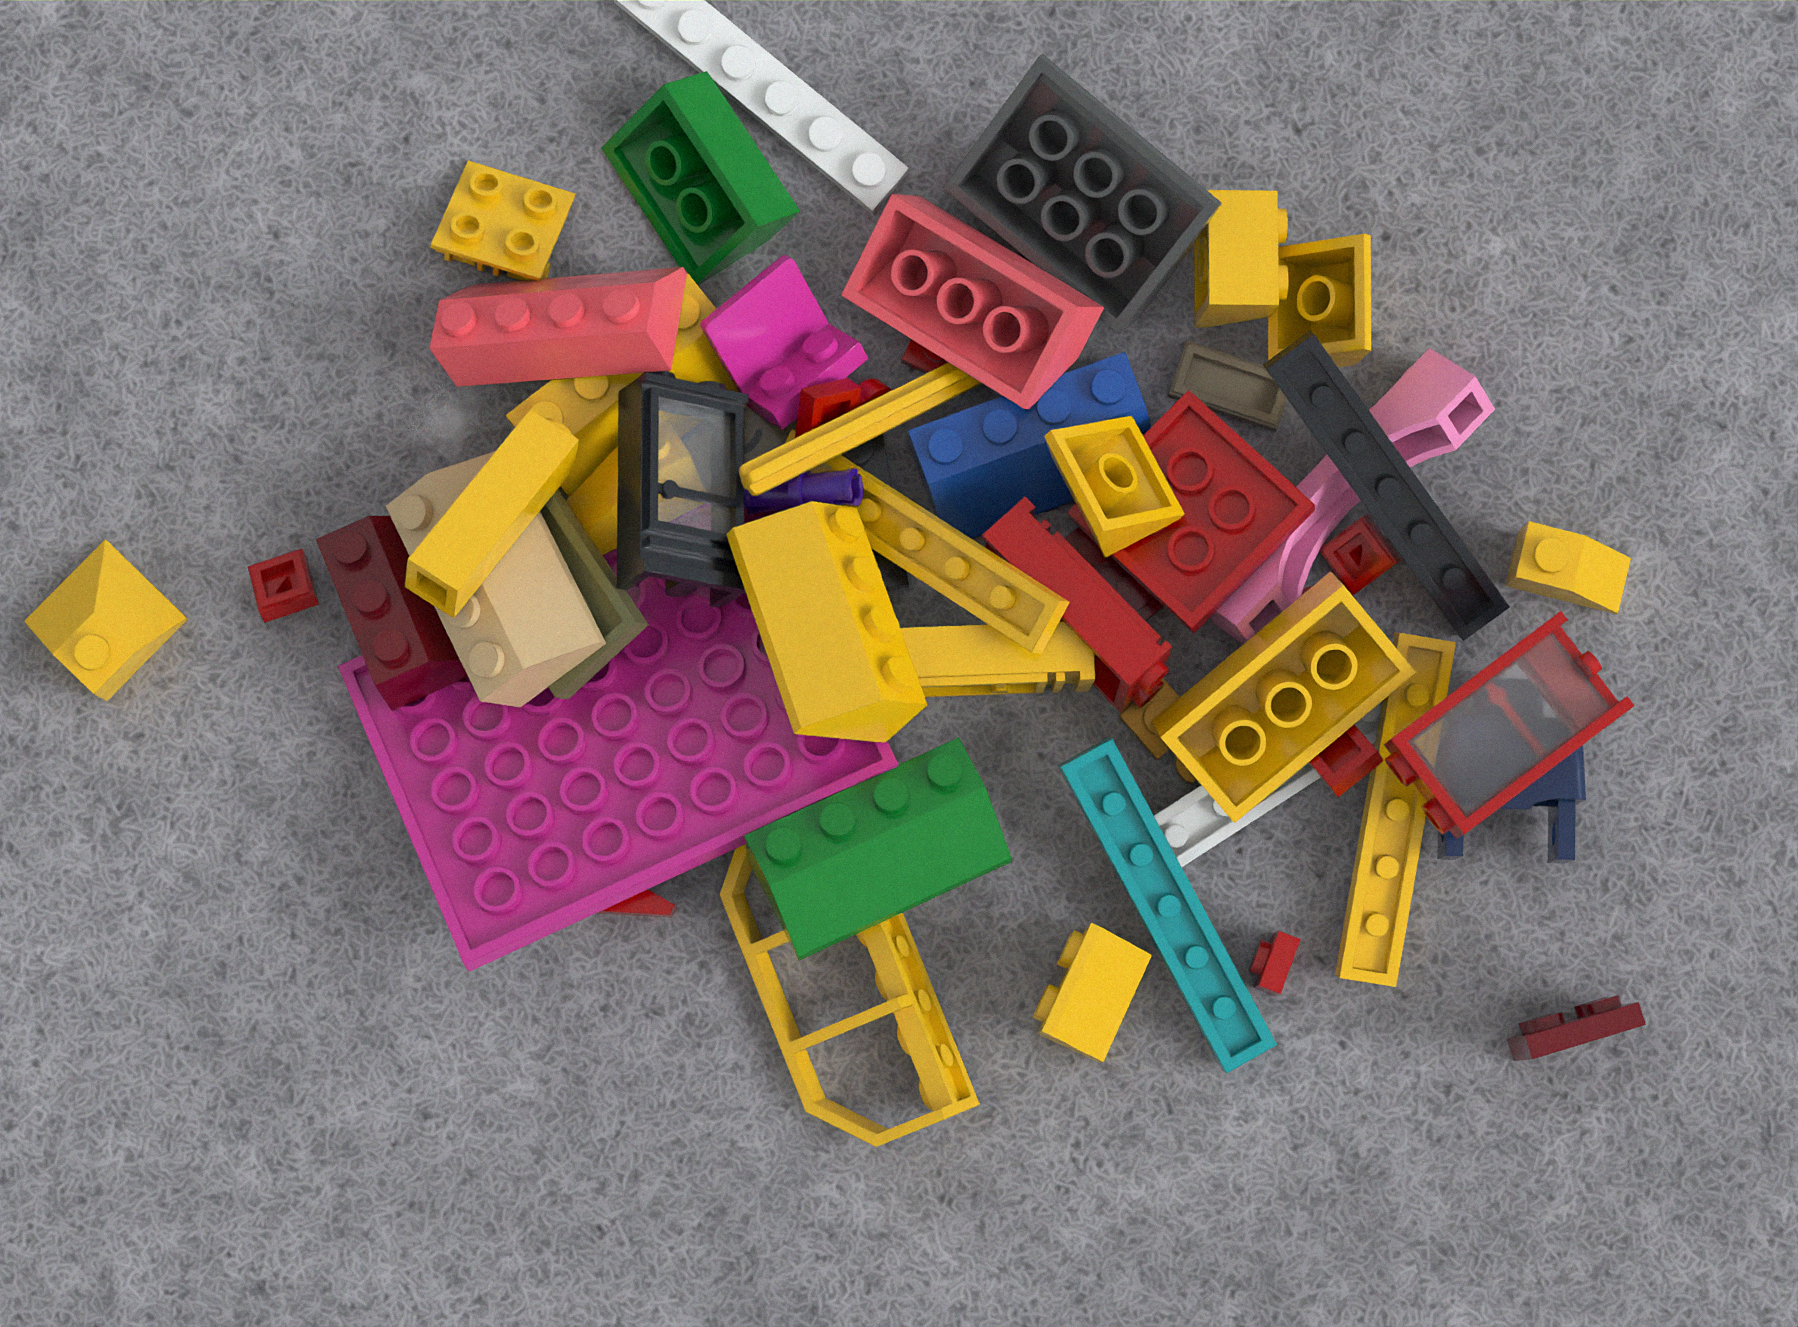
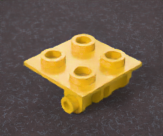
[430,160,576,282]

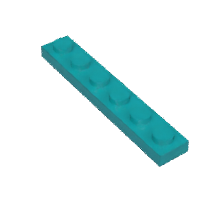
[1057,737,1277,1073]

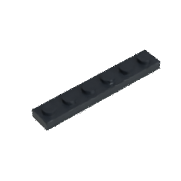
[1263,330,1510,641]

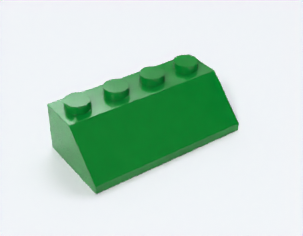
[744,737,1012,961]

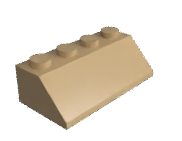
[386,451,606,707]

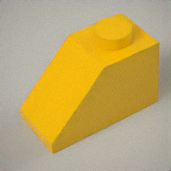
[1505,521,1631,614]

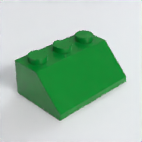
[601,71,800,286]

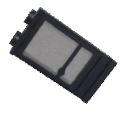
[616,371,748,608]

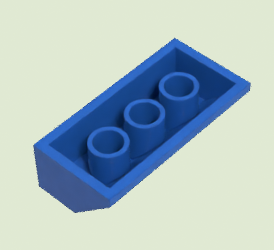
[907,352,1151,539]

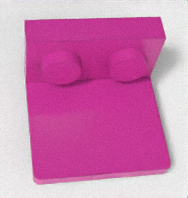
[700,255,869,430]

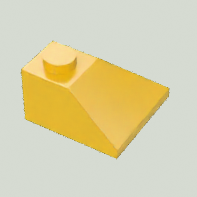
[24,539,188,701]

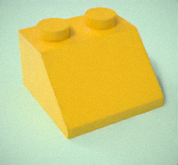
[1193,190,1289,328]
[1268,234,1371,367]

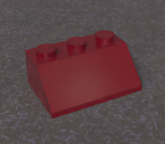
[316,516,468,711]

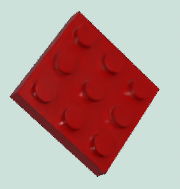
[1067,390,1315,634]

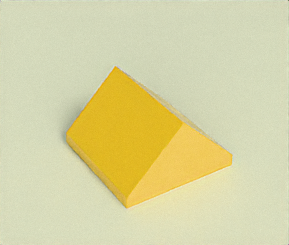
[1044,416,1185,558]

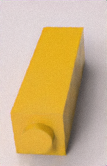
[405,409,579,618]

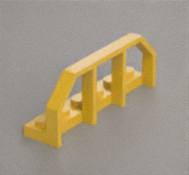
[719,844,980,1147]

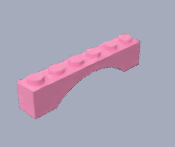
[1210,348,1495,645]

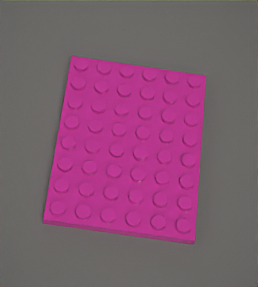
[338,503,899,972]

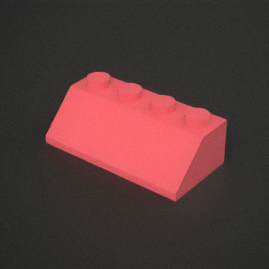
[841,194,1105,409]
[429,267,687,387]

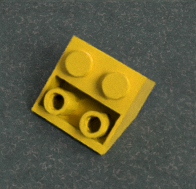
[1032,923,1152,1063]

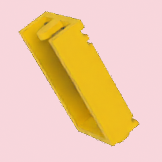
[900,622,1095,698]

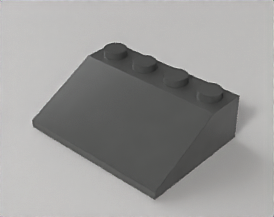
[943,54,1222,335]

